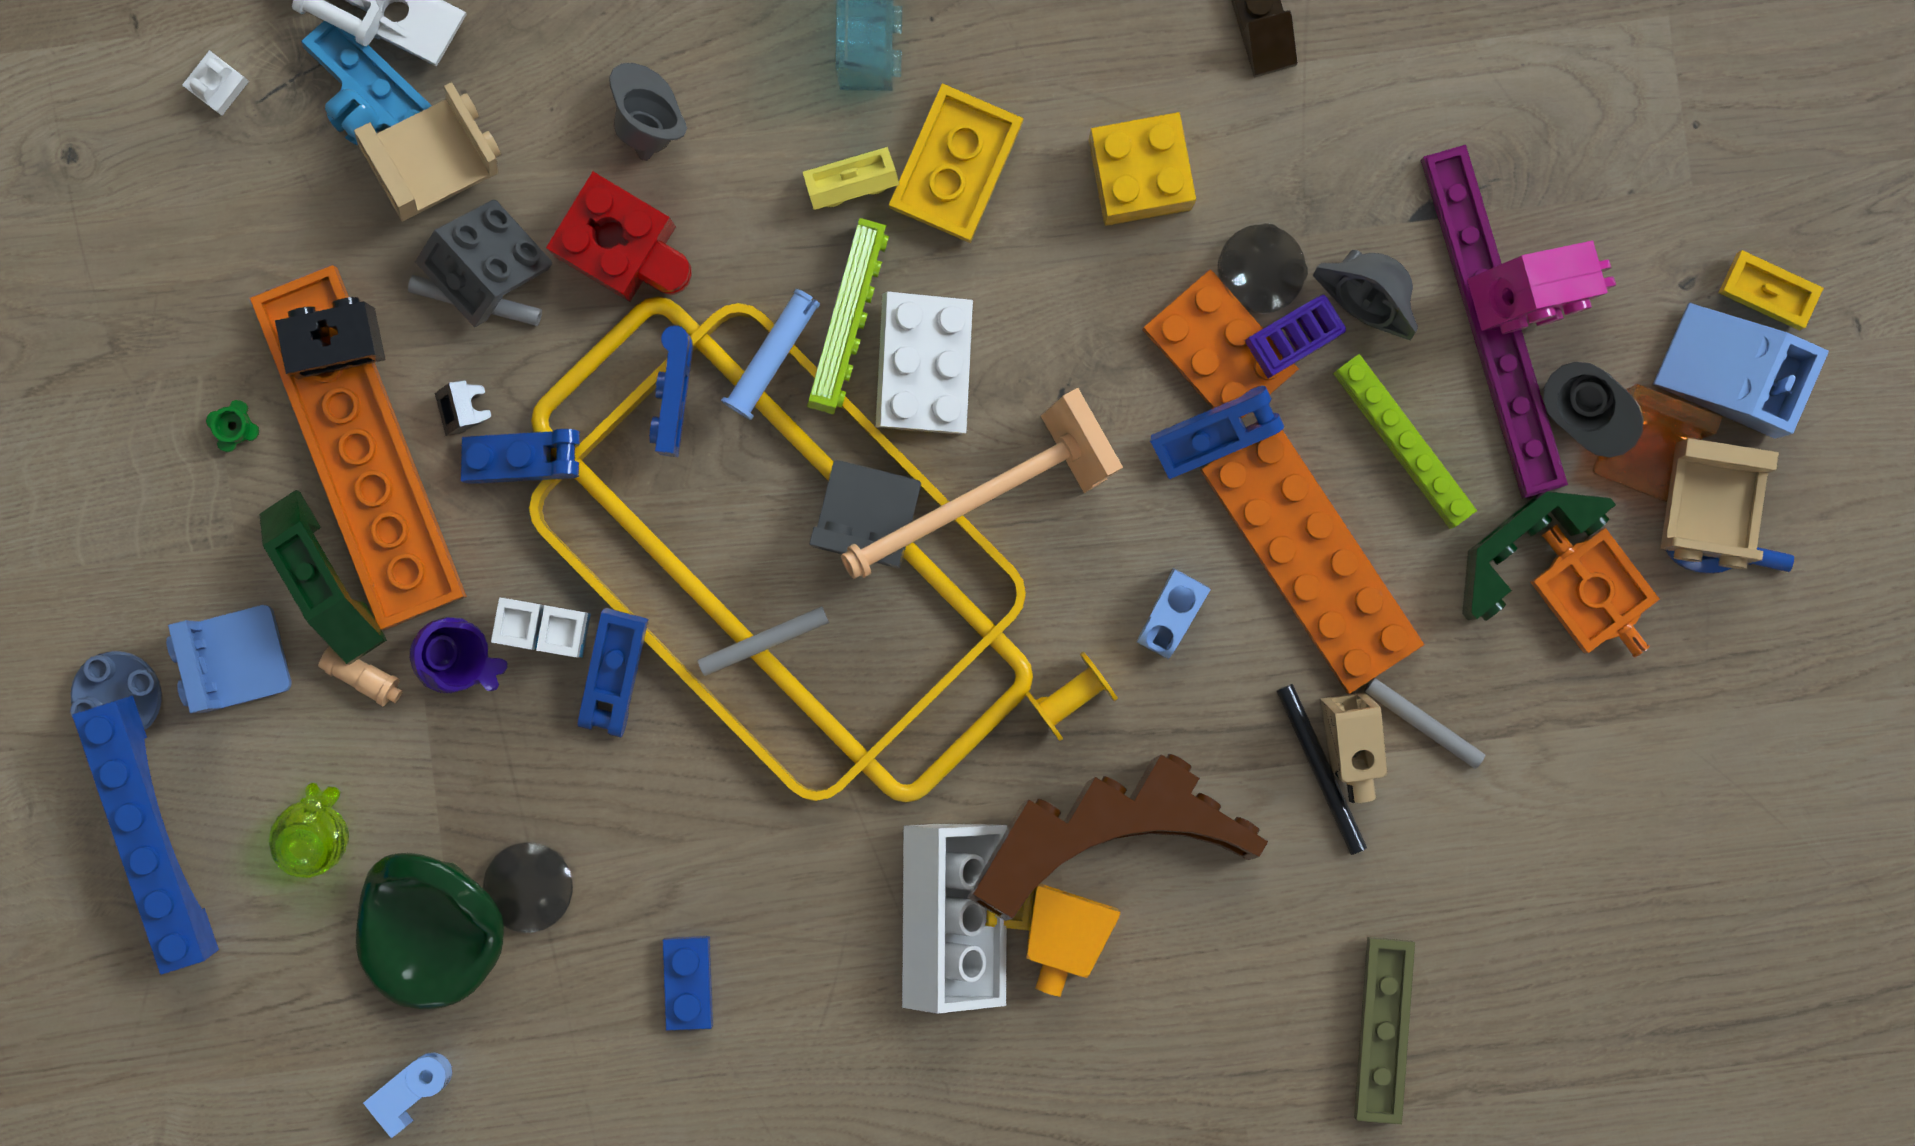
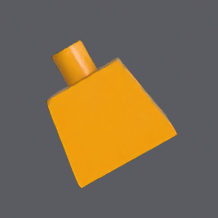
[1026,883,1121,997]

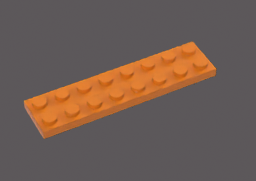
[250,265,467,630]

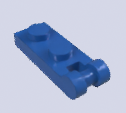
[649,325,693,457]
[1150,386,1284,479]
[461,429,580,484]
[577,608,649,738]

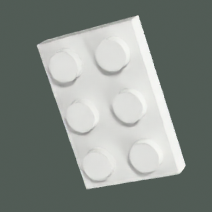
[875,292,973,434]

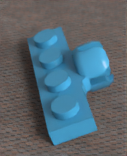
[301,21,432,145]

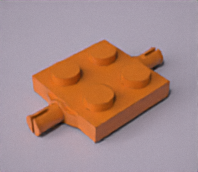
[1530,524,1660,657]

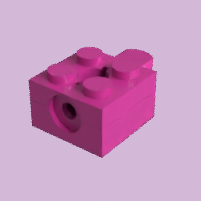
[1467,240,1616,334]

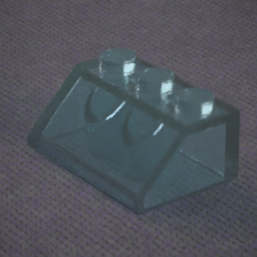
[835,0,903,91]

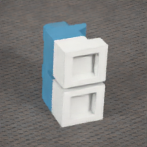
[491,597,591,658]

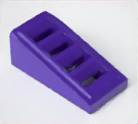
[1245,294,1346,379]

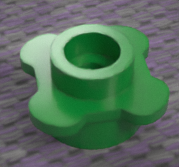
[206,400,259,452]

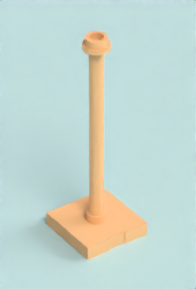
[841,388,1123,579]

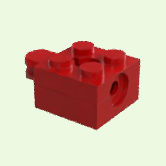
[546,171,692,302]

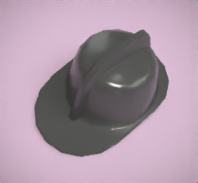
[609,63,687,161]
[1543,362,1644,458]

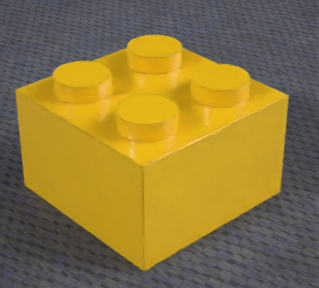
[1088,112,1196,226]

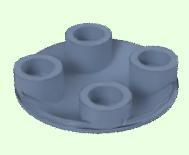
[70,651,162,730]

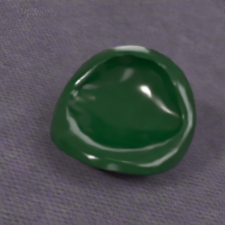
[356,853,504,1009]

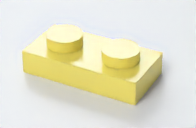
[803,147,899,210]

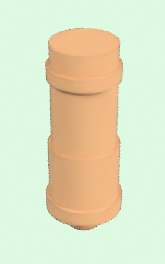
[318,646,402,707]

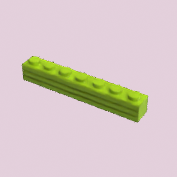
[807,218,889,414]
[1333,354,1477,529]

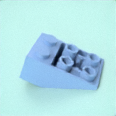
[1652,303,1829,439]

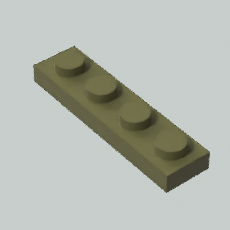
[1354,937,1415,1125]

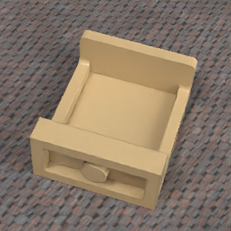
[1660,438,1779,569]

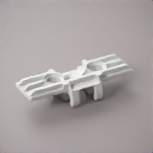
[292,0,467,67]

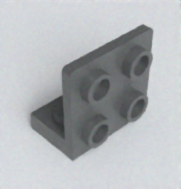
[415,200,552,328]
[809,460,921,569]

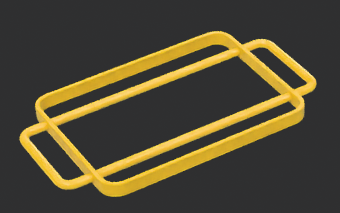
[529,297,1033,803]

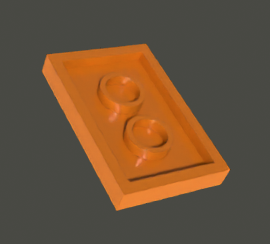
[1142,269,1299,419]

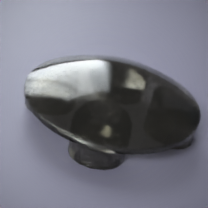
[1217,223,1308,314]
[483,842,573,933]

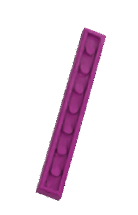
[1421,145,1568,499]

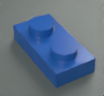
[663,936,713,1030]

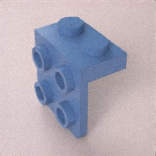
[166,605,292,713]

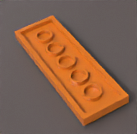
[1200,430,1425,694]

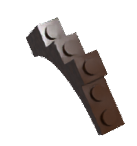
[967,754,1268,921]

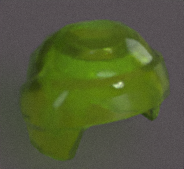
[268,783,349,878]

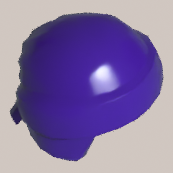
[409,617,508,693]

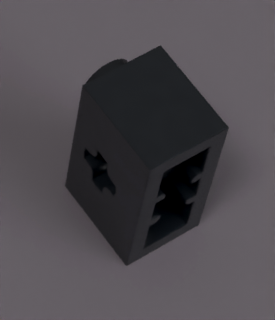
[275,297,386,379]

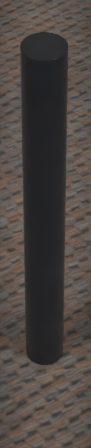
[1277,684,1367,855]

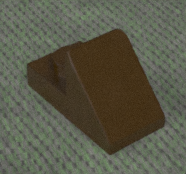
[1231,0,1298,78]

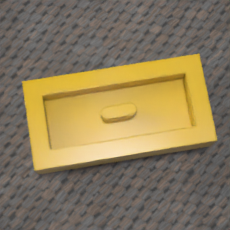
[1718,250,1824,331]

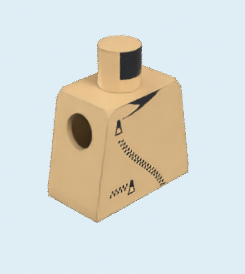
[1320,692,1387,803]

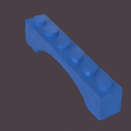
[72,695,219,975]

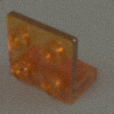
[1592,384,1723,502]

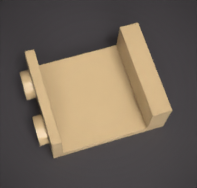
[354,82,501,222]

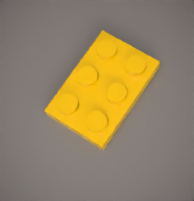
[889,83,1024,243]

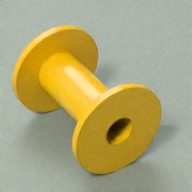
[1025,652,1118,741]

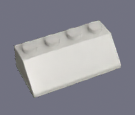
[902,824,1007,1014]

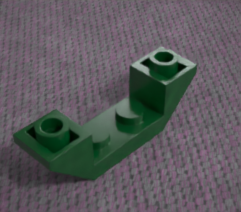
[259,490,387,665]
[1462,491,1616,621]

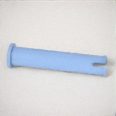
[721,289,820,420]

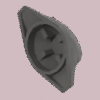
[1313,250,1418,341]

